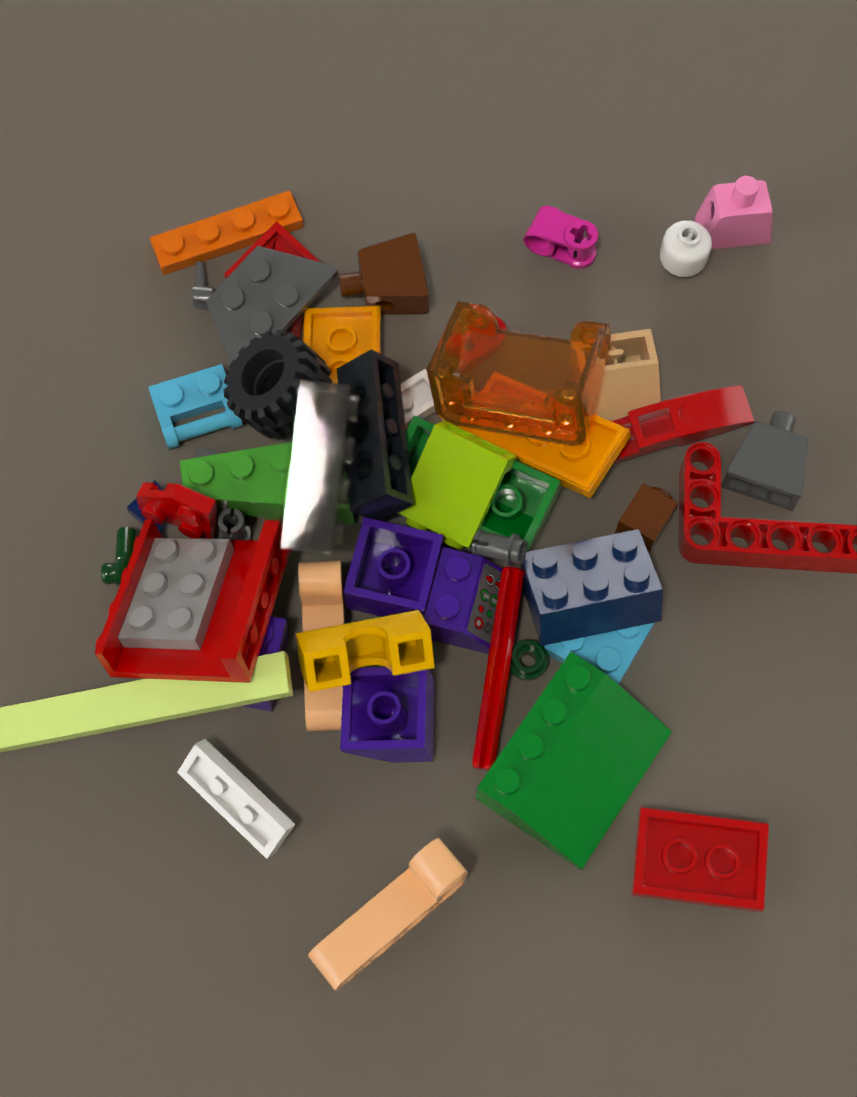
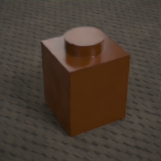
[615,483,678,554]

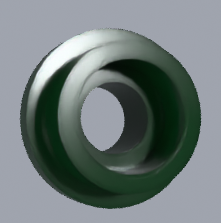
[510,639,548,681]

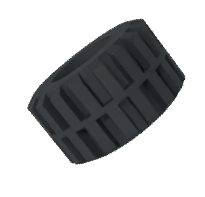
[223,330,332,440]

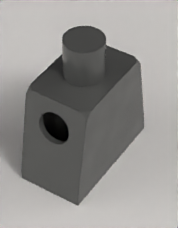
[721,411,808,511]

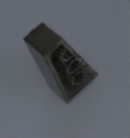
[281,379,360,554]

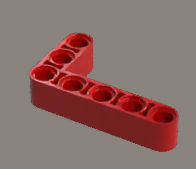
[678,442,857,574]

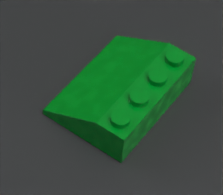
[475,652,672,871]

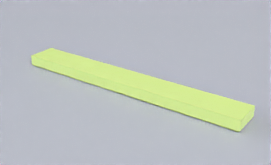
[0,651,293,753]

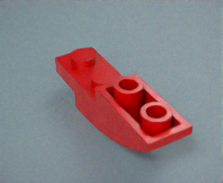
[611,385,755,464]

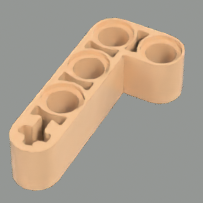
[298,560,345,732]
[308,838,468,991]

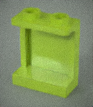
[398,421,517,549]

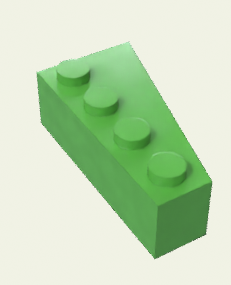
[180,434,355,526]

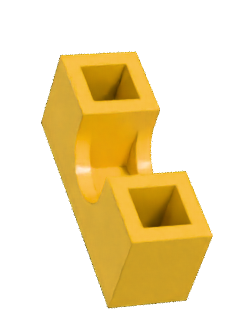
[295,610,435,692]

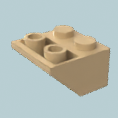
[570,329,661,421]

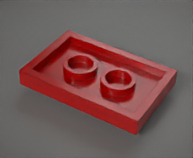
[631,807,769,912]

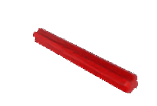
[472,567,524,771]

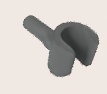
[191,261,215,310]

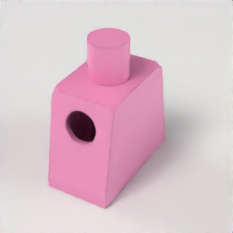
[694,176,773,249]

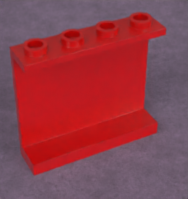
[94,519,292,683]

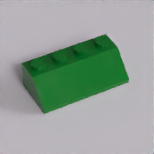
[406,415,562,552]

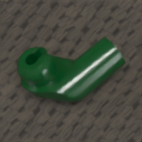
[101,526,137,586]

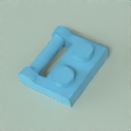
[148,364,243,450]

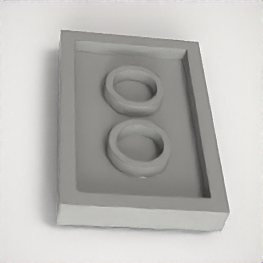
[118,538,234,650]

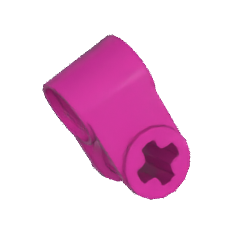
[523,206,598,269]

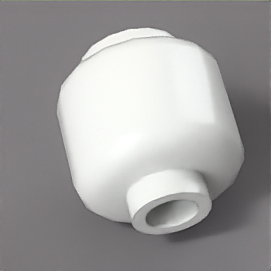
[660,220,712,277]

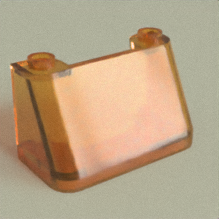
[426,301,611,446]

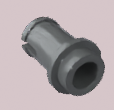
[218,508,251,540]
[472,530,527,567]

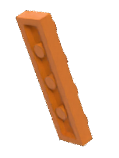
[149,190,304,275]

